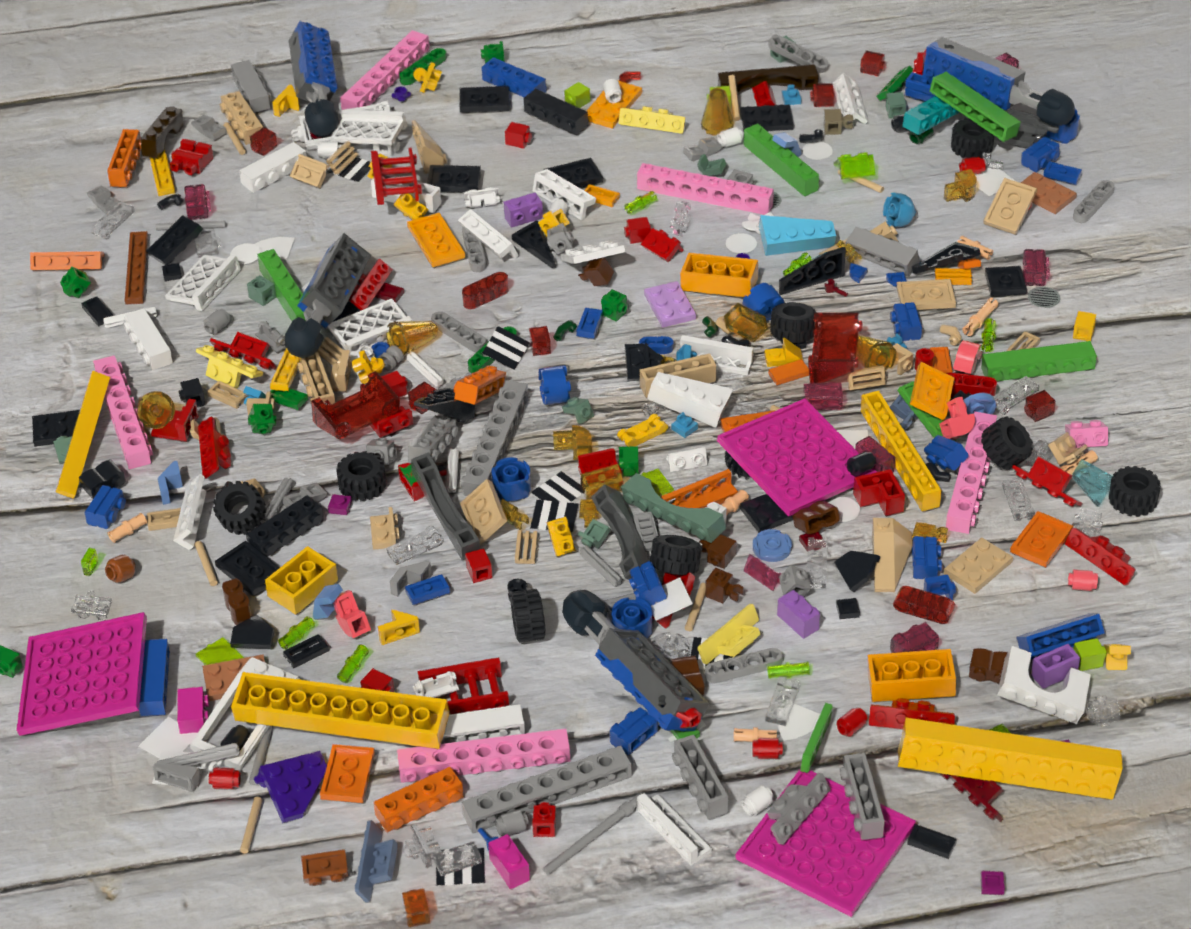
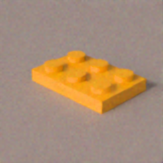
[910,362,954,420]

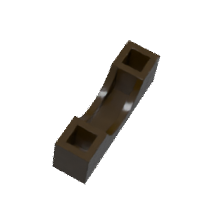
[140,106,183,159]

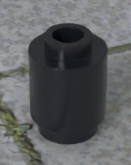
[891,114,908,132]
[847,452,876,476]
[220,725,250,750]

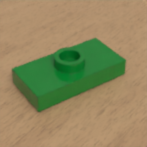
[270,389,308,410]

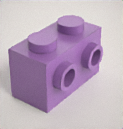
[504,192,543,228]
[777,590,820,639]
[1031,644,1080,689]

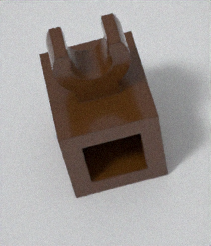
[578,257,614,286]
[699,534,737,569]
[705,568,744,604]

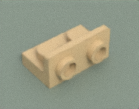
[329,350,352,392]
[1048,432,1088,465]
[370,507,400,550]

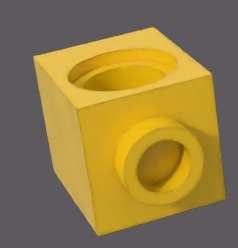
[1073,311,1097,341]

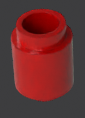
[959,157,986,176]
[915,348,934,372]
[837,707,867,737]
[752,738,783,759]
[209,767,241,789]

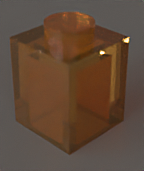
[402,889,430,928]

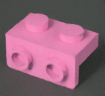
[1065,420,1108,448]

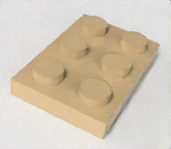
[983,178,1037,235]
[896,279,956,310]
[460,479,507,545]
[944,537,1013,594]

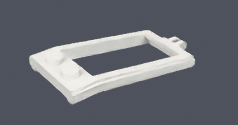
[291,100,391,150]
[190,657,300,771]

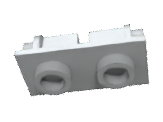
[255,321,286,353]

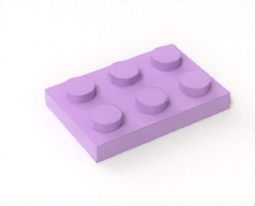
[644,281,696,328]

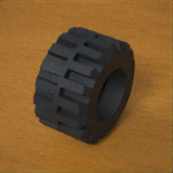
[951,118,994,158]
[770,302,817,343]
[981,416,1033,470]
[336,451,386,501]
[1109,466,1161,517]
[213,481,267,535]
[650,535,702,575]
[510,589,546,643]

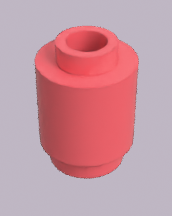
[1068,569,1098,591]

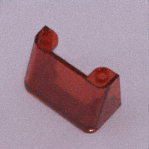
[808,313,863,386]
[311,371,400,439]

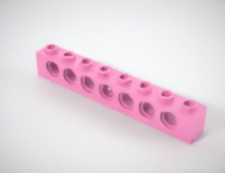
[340,30,430,110]
[637,163,774,215]
[93,355,153,469]
[946,412,997,534]
[397,729,570,783]

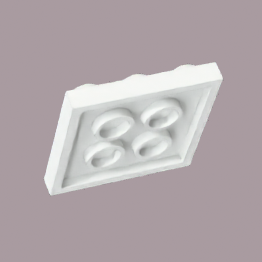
[561,240,625,264]

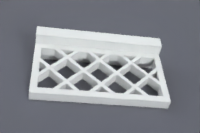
[330,110,408,145]
[165,255,241,311]
[328,299,413,351]

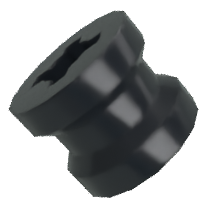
[507,578,527,601]

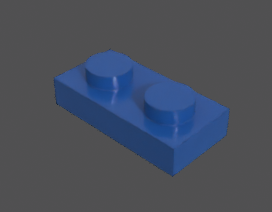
[1043,161,1082,184]
[576,307,603,339]
[405,574,450,605]

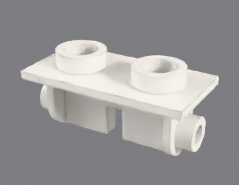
[464,187,500,208]
[666,447,707,472]
[413,671,459,698]

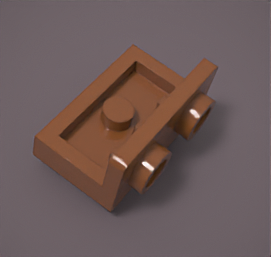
[301,849,349,886]

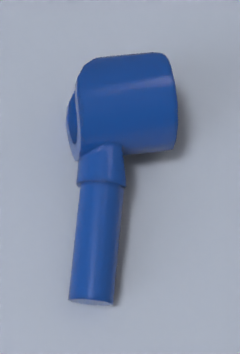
[478,828,498,851]

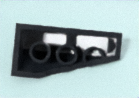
[779,247,846,295]
[414,388,476,422]

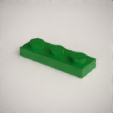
[876,65,913,101]

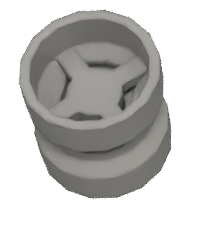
[379,345,404,371]

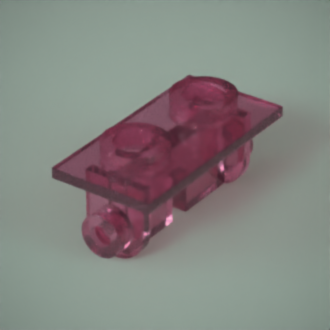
[743,554,782,591]

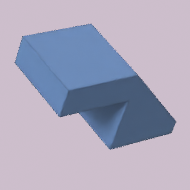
[772,132,801,156]
[157,461,183,505]
[312,584,343,619]

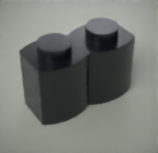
[79,459,126,499]

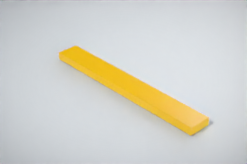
[55,371,110,499]

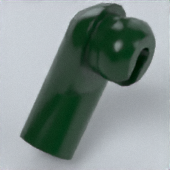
[702,316,719,338]
[553,320,577,341]

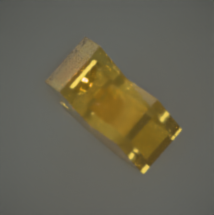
[944,169,977,202]
[553,425,592,460]

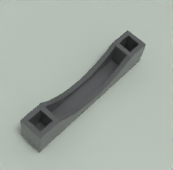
[411,452,480,560]
[592,484,649,579]

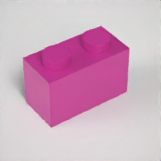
[177,687,209,734]
[488,834,530,890]

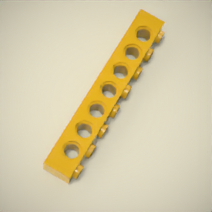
[861,390,941,511]

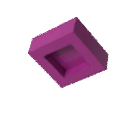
[328,494,352,515]
[980,871,1005,895]

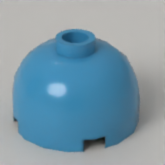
[883,193,916,228]

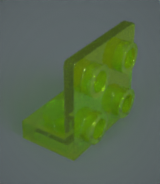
[833,152,876,179]

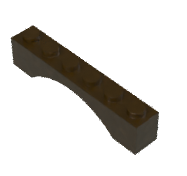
[718,64,818,96]

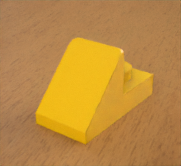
[272,84,299,117]
[764,338,804,367]
[378,610,420,645]
[1103,644,1131,670]

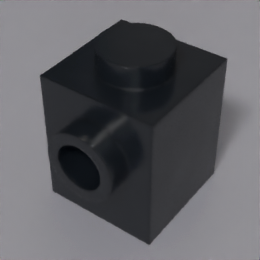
[178,378,205,407]

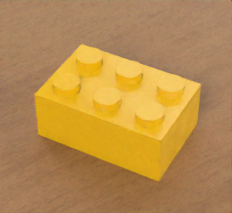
[265,546,338,615]

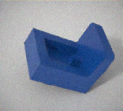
[923,574,956,602]

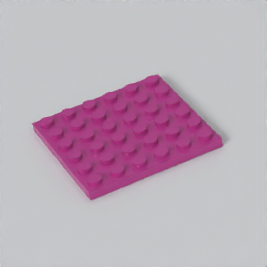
[716,398,877,517]
[16,612,147,736]
[735,768,916,917]

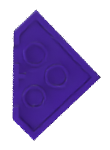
[259,751,327,823]

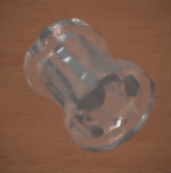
[641,401,666,418]

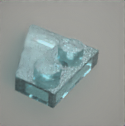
[1072,459,1113,507]

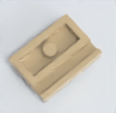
[290,154,329,188]

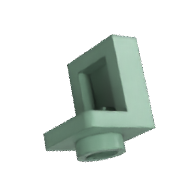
[697,154,727,176]
[561,397,594,424]
[53,436,72,464]
[578,519,611,549]

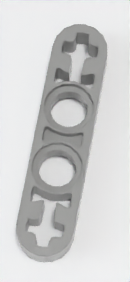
[768,35,828,73]
[1073,180,1115,223]
[462,227,486,273]
[431,311,486,353]
[705,648,782,683]

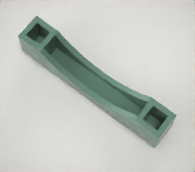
[621,473,726,543]

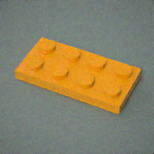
[587,80,642,129]
[407,213,465,267]

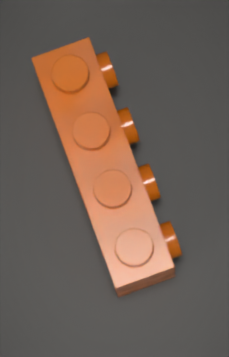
[107,129,141,187]
[454,366,506,405]
[373,767,463,832]

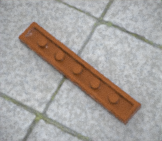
[125,231,148,305]

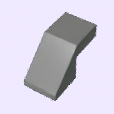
[390,561,432,597]

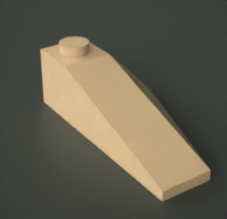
[412,120,447,174]
[872,518,912,592]

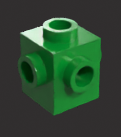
[60,267,91,298]
[601,289,628,322]
[248,404,276,434]

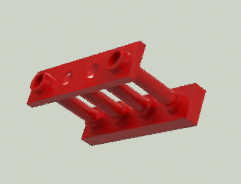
[371,148,422,205]
[418,657,509,715]

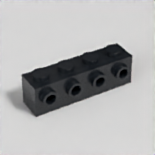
[523,89,588,135]
[246,495,324,557]

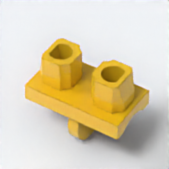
[413,62,442,93]
[393,194,428,220]
[351,350,385,386]
[546,517,576,556]

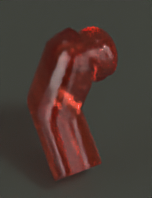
[619,71,641,83]

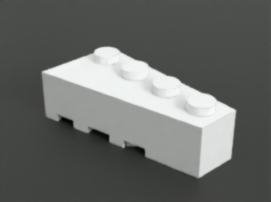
[647,372,733,428]

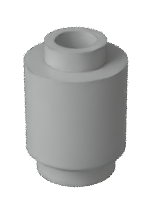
[203,309,230,334]
[495,809,529,836]

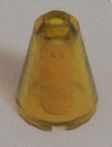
[701,88,734,136]
[386,321,438,357]
[848,334,896,374]
[137,391,175,429]

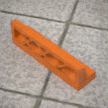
[30,251,104,270]
[661,469,738,508]

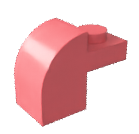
[953,340,983,374]
[939,397,975,440]
[333,590,371,638]

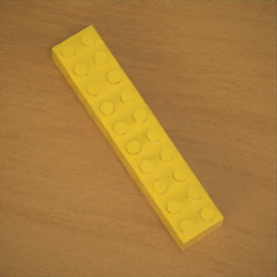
[231,672,450,749]
[898,718,1123,800]

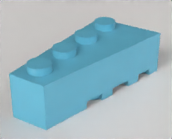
[759,215,836,256]

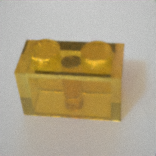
[724,303,768,342]
[580,464,623,501]

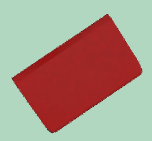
[752,81,777,106]

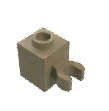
[824,109,853,135]

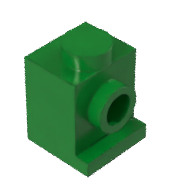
[481,41,504,64]
[619,446,639,476]
[0,645,23,678]

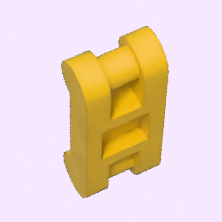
[617,414,668,447]

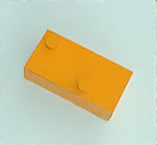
[680,253,758,297]
[867,649,956,702]

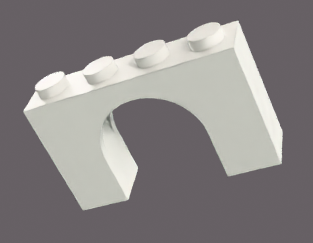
[997,646,1091,724]

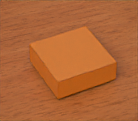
[958,258,981,269]

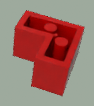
[853,469,905,516]

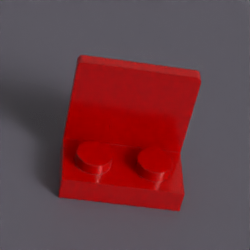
[151,399,199,441]

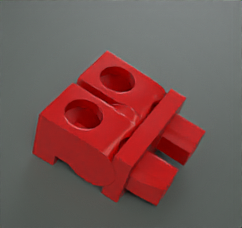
[170,138,213,175]

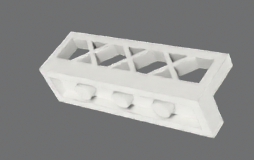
[832,73,868,124]
[533,169,596,220]
[458,209,519,259]
[680,335,753,376]
[173,474,207,550]
[637,793,712,865]

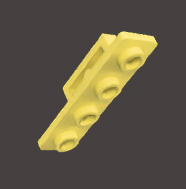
[619,106,685,133]
[196,345,263,388]
[698,604,761,664]

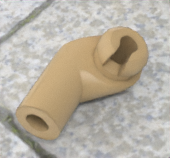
[940,325,962,346]

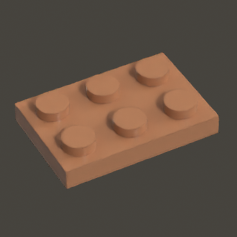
[1021,172,1077,215]
[202,654,265,702]

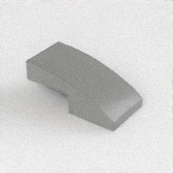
[191,115,227,140]
[683,137,722,161]
[87,186,121,214]
[282,482,327,508]

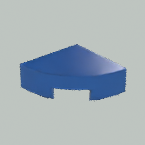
[849,263,867,283]
[886,272,906,287]

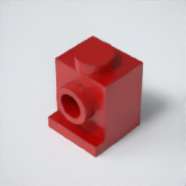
[532,802,556,837]

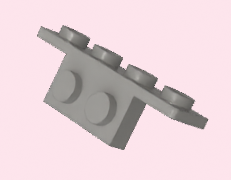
[767,773,830,845]

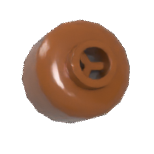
[105,554,136,583]

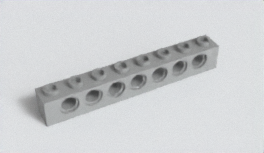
[461,380,528,496]
[462,746,632,834]

